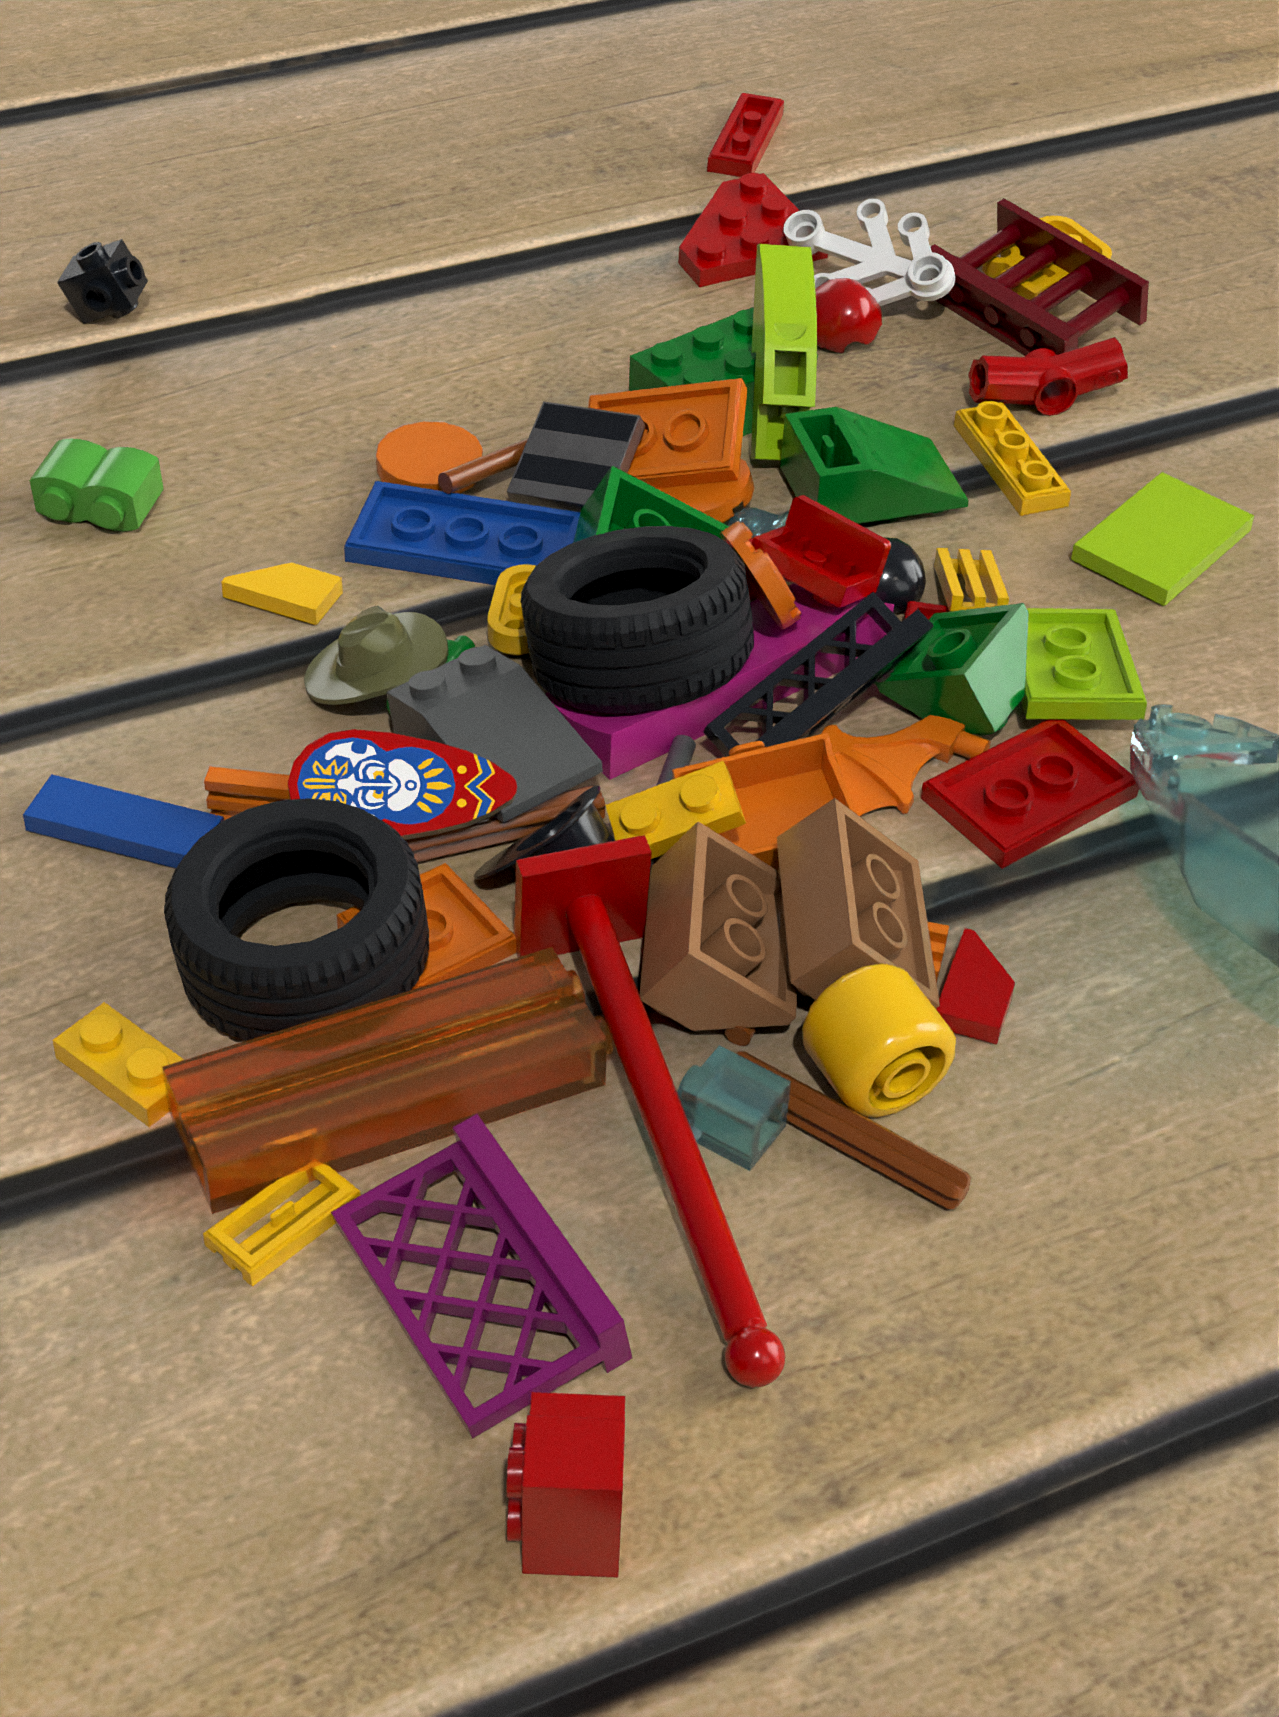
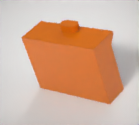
[672,732,859,871]

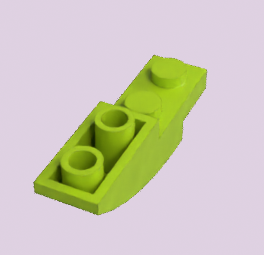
[750,244,817,461]

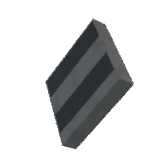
[507,401,645,512]

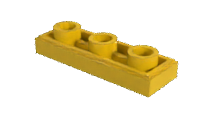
[954,401,1071,516]

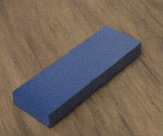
[23,774,224,868]

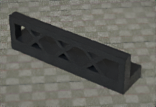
[703,592,934,757]

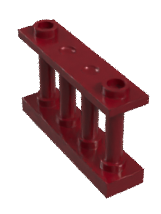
[928,198,1149,356]

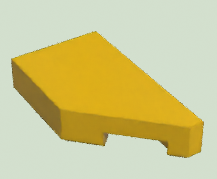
[221,562,343,625]

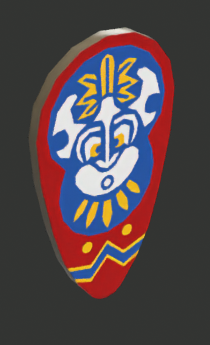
[288,729,517,840]

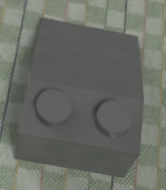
[387,645,603,823]

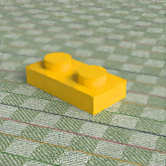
[605,761,746,859]
[52,1002,201,1128]

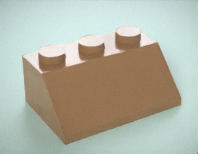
[777,798,940,1009]
[640,822,797,1031]

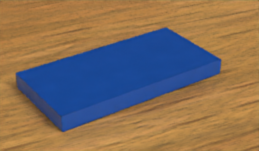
[344,481,580,585]

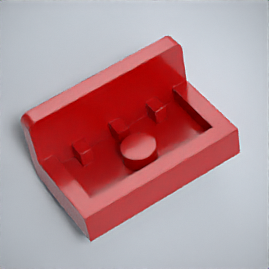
[752,495,891,608]

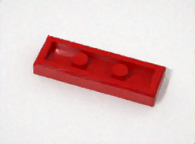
[707,93,784,177]

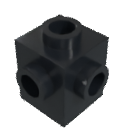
[57,239,148,324]

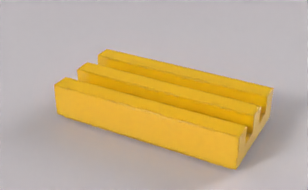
[934,548,1009,612]
[203,1153,361,1287]

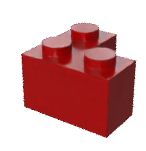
[507,1392,626,1578]

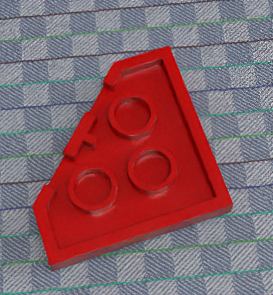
[678,173,828,288]

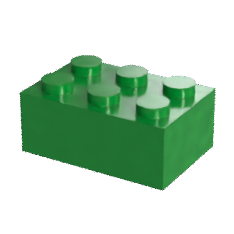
[629,307,818,436]

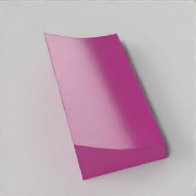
[545,583,894,780]

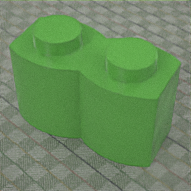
[29,438,164,531]

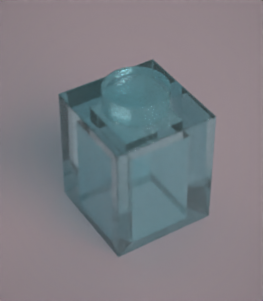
[677,1045,791,1171]

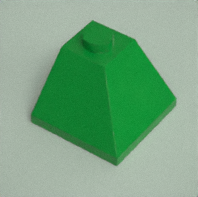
[875,603,1029,736]

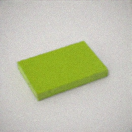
[1071,472,1254,606]
[1021,608,1147,720]

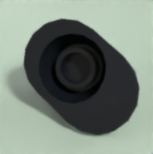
[474,785,616,879]

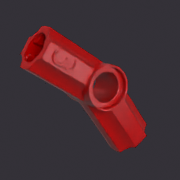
[968,337,1128,416]

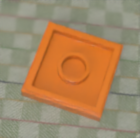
[337,863,516,1007]

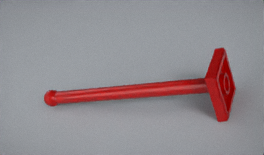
[514,835,785,1388]

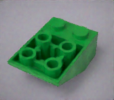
[780,407,969,524]

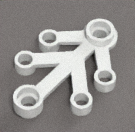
[784,199,956,306]

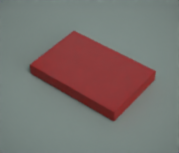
[921,719,1141,869]

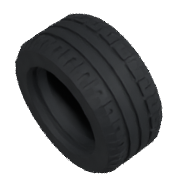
[520,526,754,713]
[164,798,429,1049]

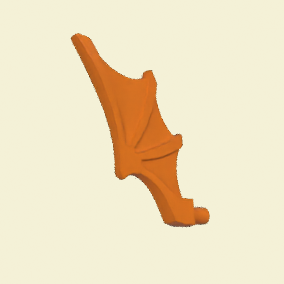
[821,715,991,816]

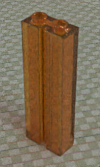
[162,947,613,1214]

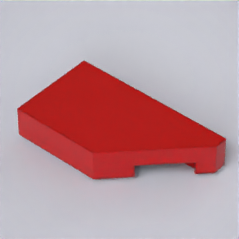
[936,928,1015,1044]

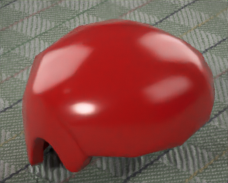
[815,278,882,354]

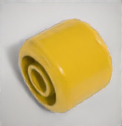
[802,963,956,1118]

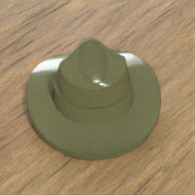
[304,606,449,705]

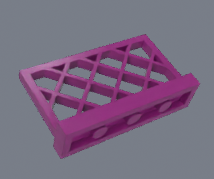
[331,1114,633,1439]

